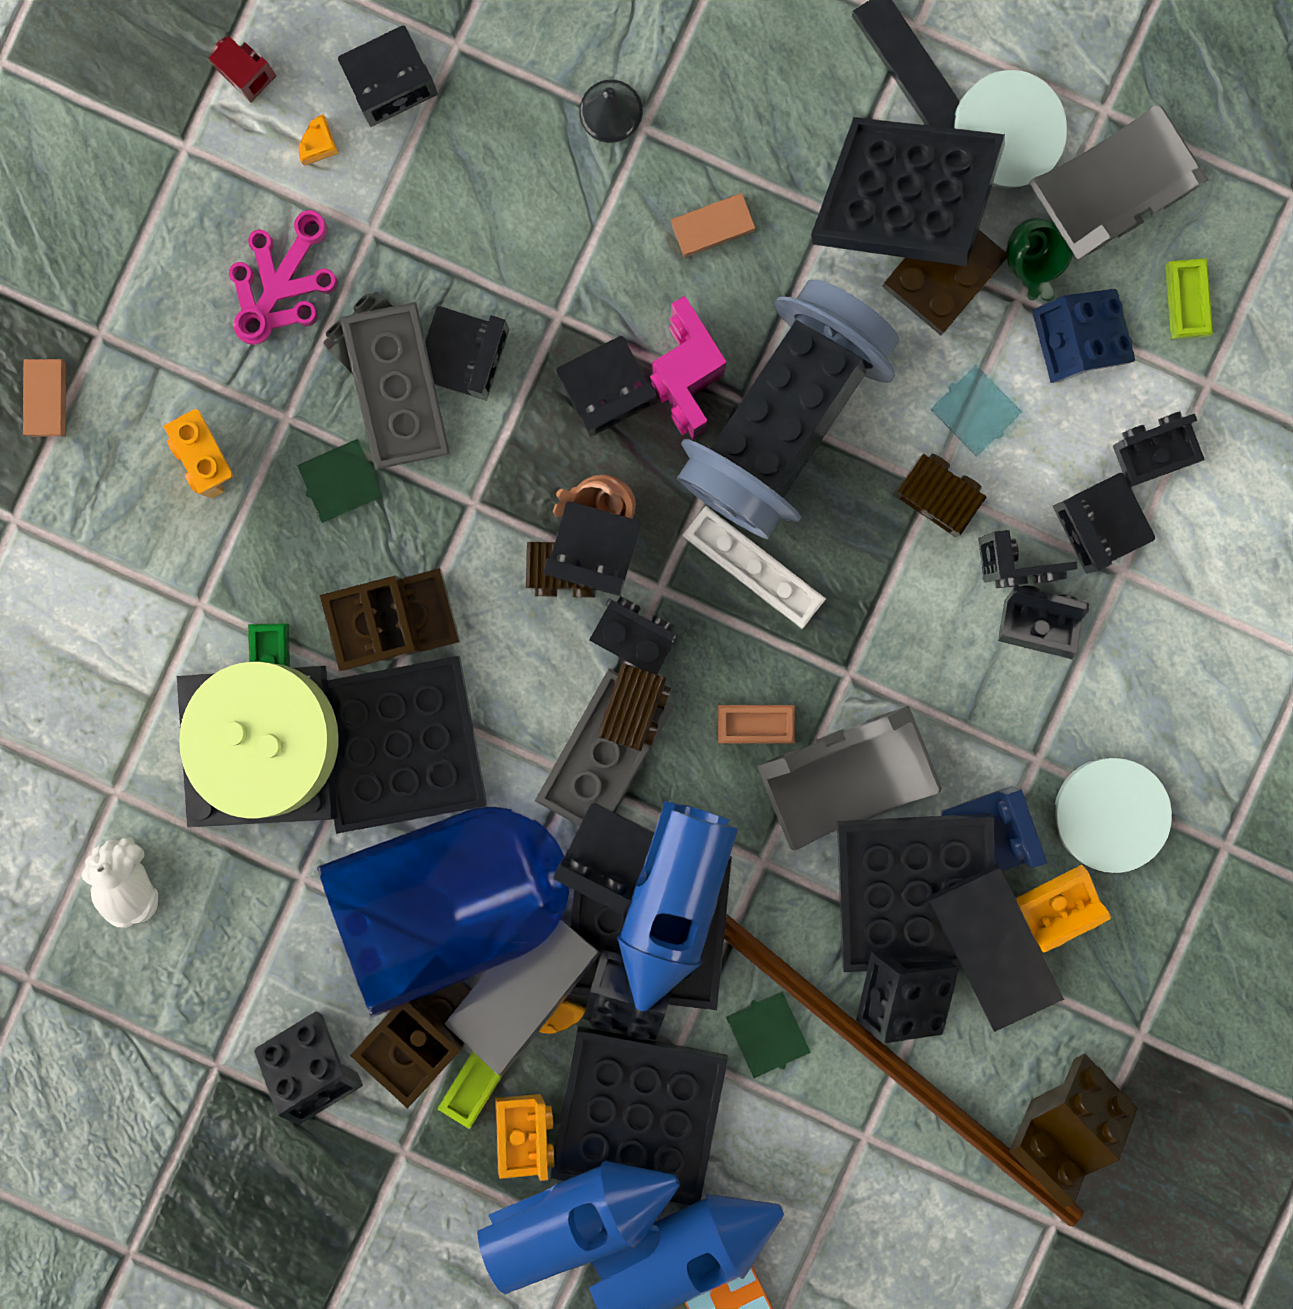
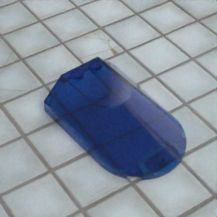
[316,807,569,1018]

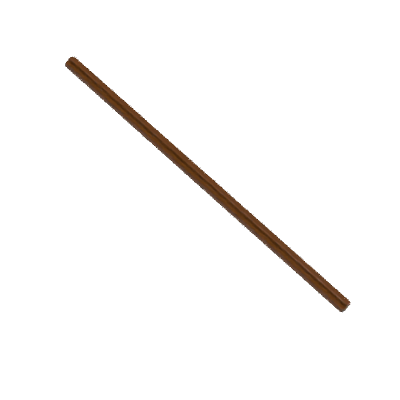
[724,914,1083,1226]

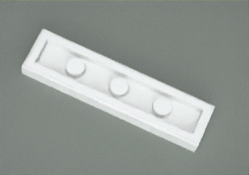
[682,506,826,629]

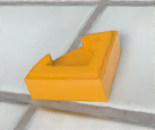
[299,114,339,166]
[539,998,586,1034]

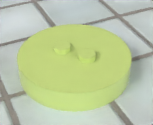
[179,662,338,818]

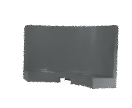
[1030,105,1209,260]
[757,706,942,850]

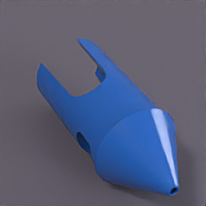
[617,801,738,1011]
[477,1161,680,1295]
[589,1194,784,1309]

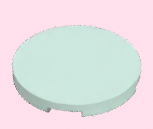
[955,70,1067,188]
[1055,758,1172,873]

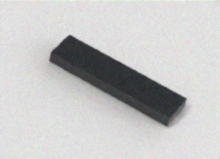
[852,0,960,128]

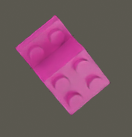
[650,296,727,440]

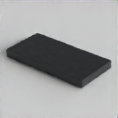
[928,864,1064,1032]

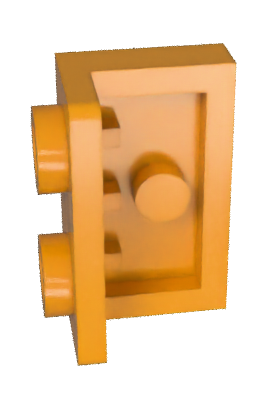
[163,409,234,499]
[1015,865,1111,952]
[496,1094,554,1181]

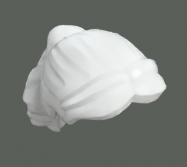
[82,838,158,928]

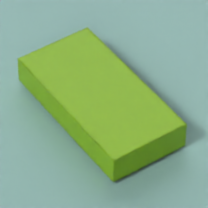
[1165,258,1213,340]
[438,1051,502,1129]

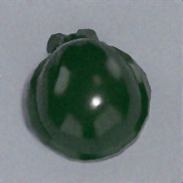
[1006,218,1073,301]

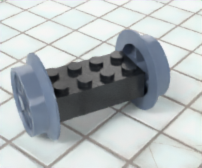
[677,279,899,539]

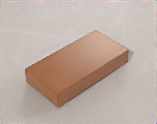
[671,193,755,258]
[23,359,66,437]
[718,705,795,743]

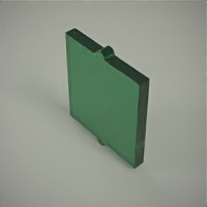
[297,439,384,523]
[726,991,811,1078]

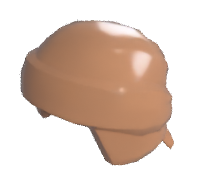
[553,474,636,519]

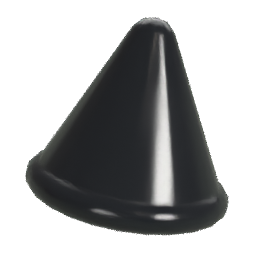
[579,79,643,143]

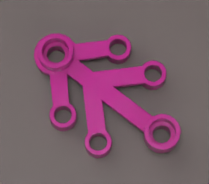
[229,210,338,345]

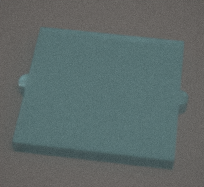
[930,365,1022,456]

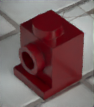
[208,36,276,103]

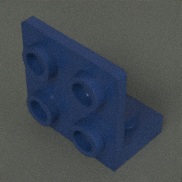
[1032,289,1135,383]
[941,786,1047,871]

